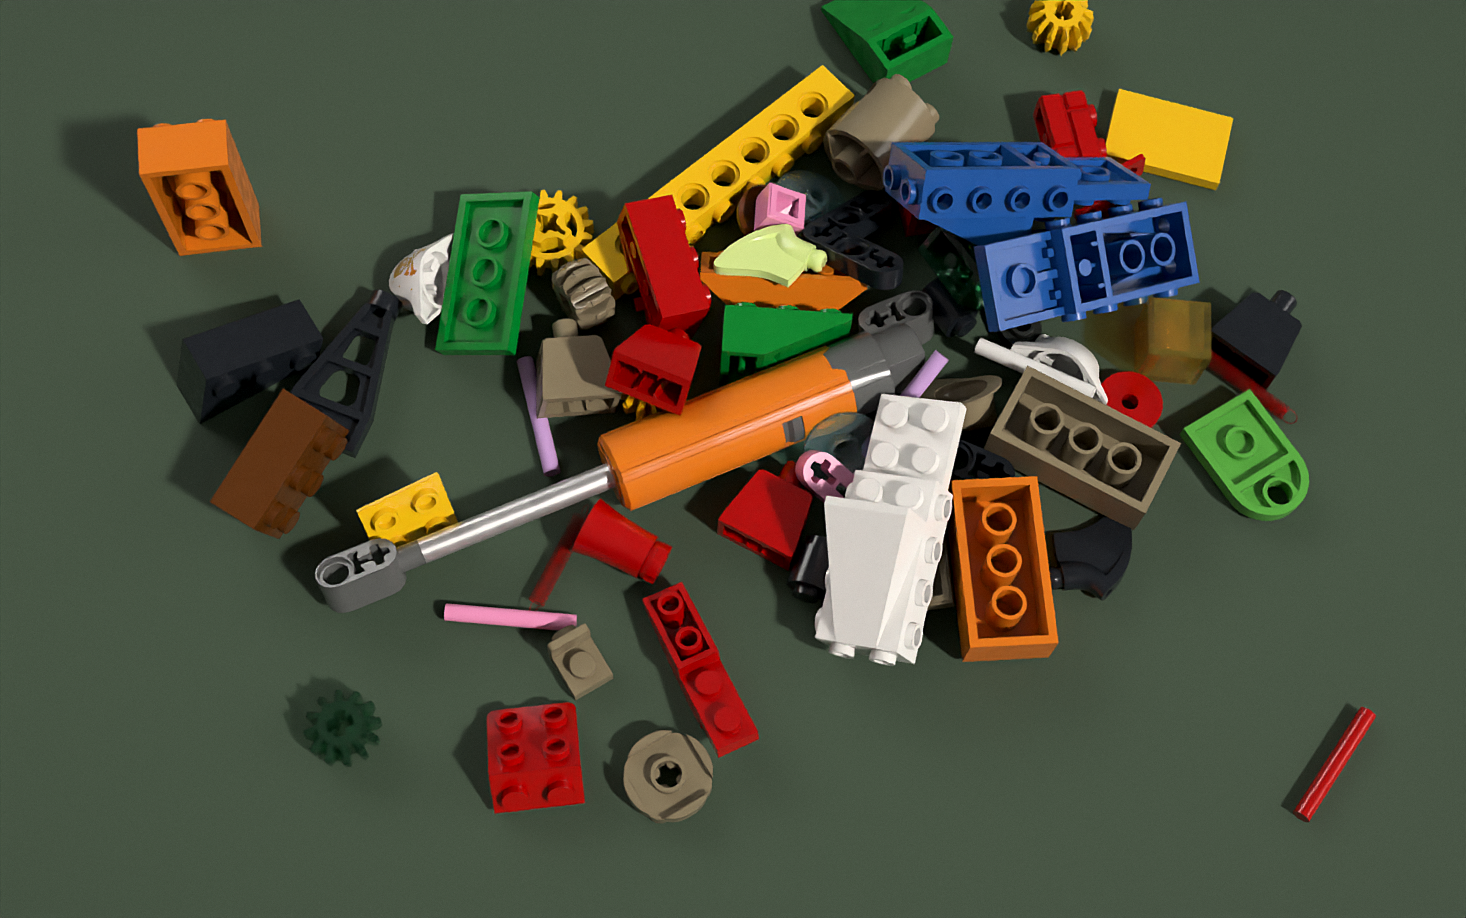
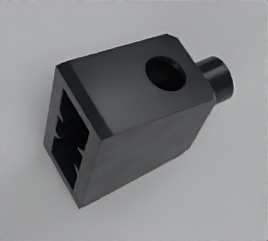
[1200,290,1302,391]

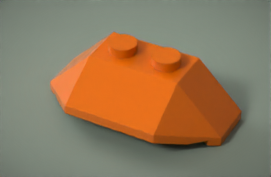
[700,250,868,311]

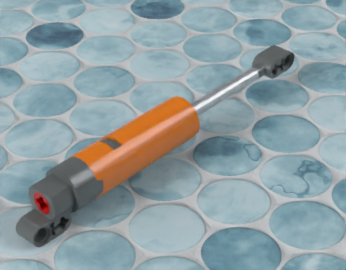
[315,290,934,613]

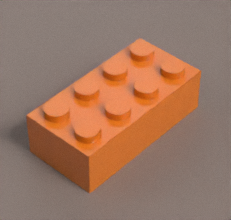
[137,119,262,256]
[947,476,1059,662]

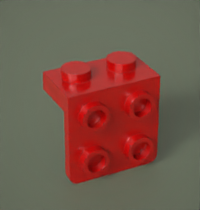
[487,702,585,814]

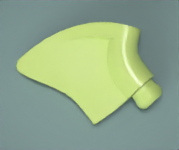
[713,224,827,287]

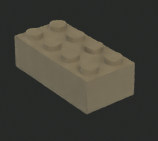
[984,365,1181,530]

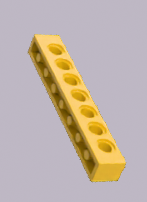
[581,65,855,301]

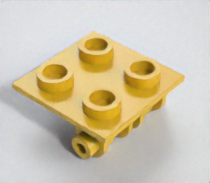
[356,472,458,547]

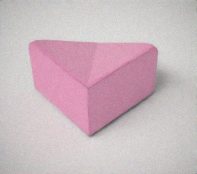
[754,183,806,236]

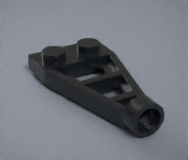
[290,289,403,458]

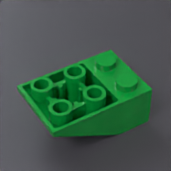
[821,0,954,83]
[719,302,853,386]

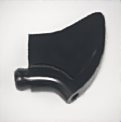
[1049,516,1132,601]

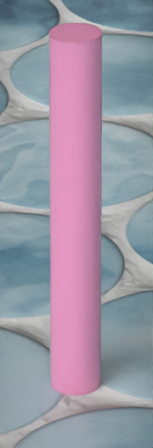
[444,603,577,631]

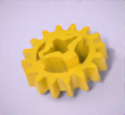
[529,190,594,276]

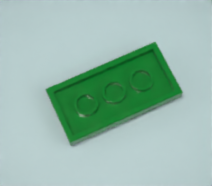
[435,191,540,355]

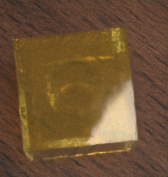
[1134,297,1211,385]

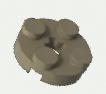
[623,730,713,824]

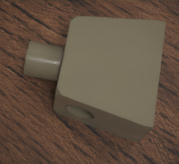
[536,319,623,419]

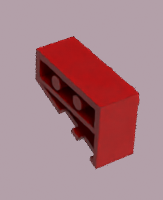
[617,195,711,340]

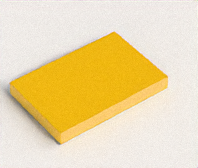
[1105,89,1233,190]

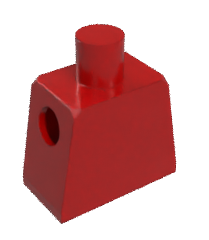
[605,324,701,416]
[717,461,813,571]

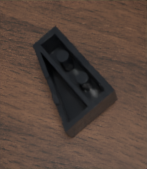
[177,299,323,424]

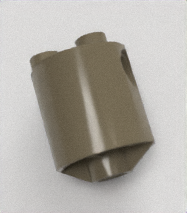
[823,74,939,191]

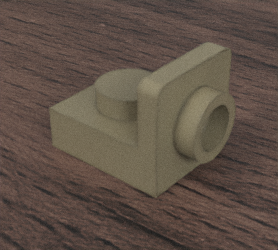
[547,623,614,701]

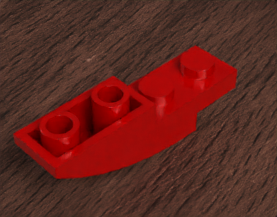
[642,582,759,758]

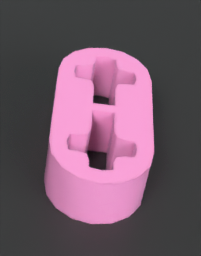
[795,450,854,503]

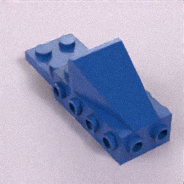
[883,142,1151,246]
[974,197,1200,332]

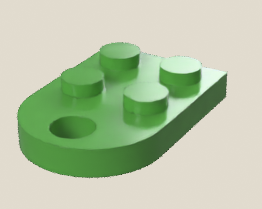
[1179,389,1309,521]

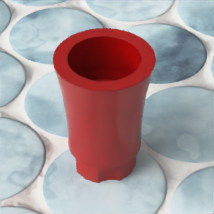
[572,498,673,584]

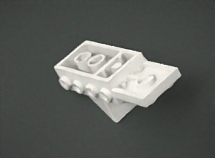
[815,394,967,666]

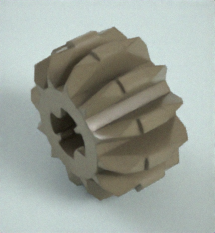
[552,258,615,330]

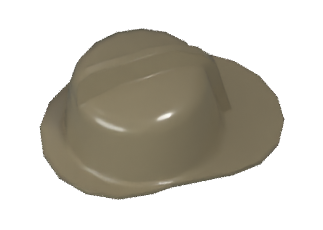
[920,375,1002,431]

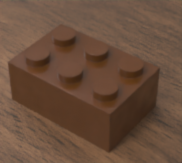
[210,389,349,539]

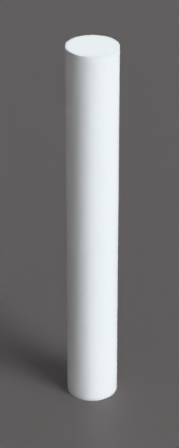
[974,338,1097,398]

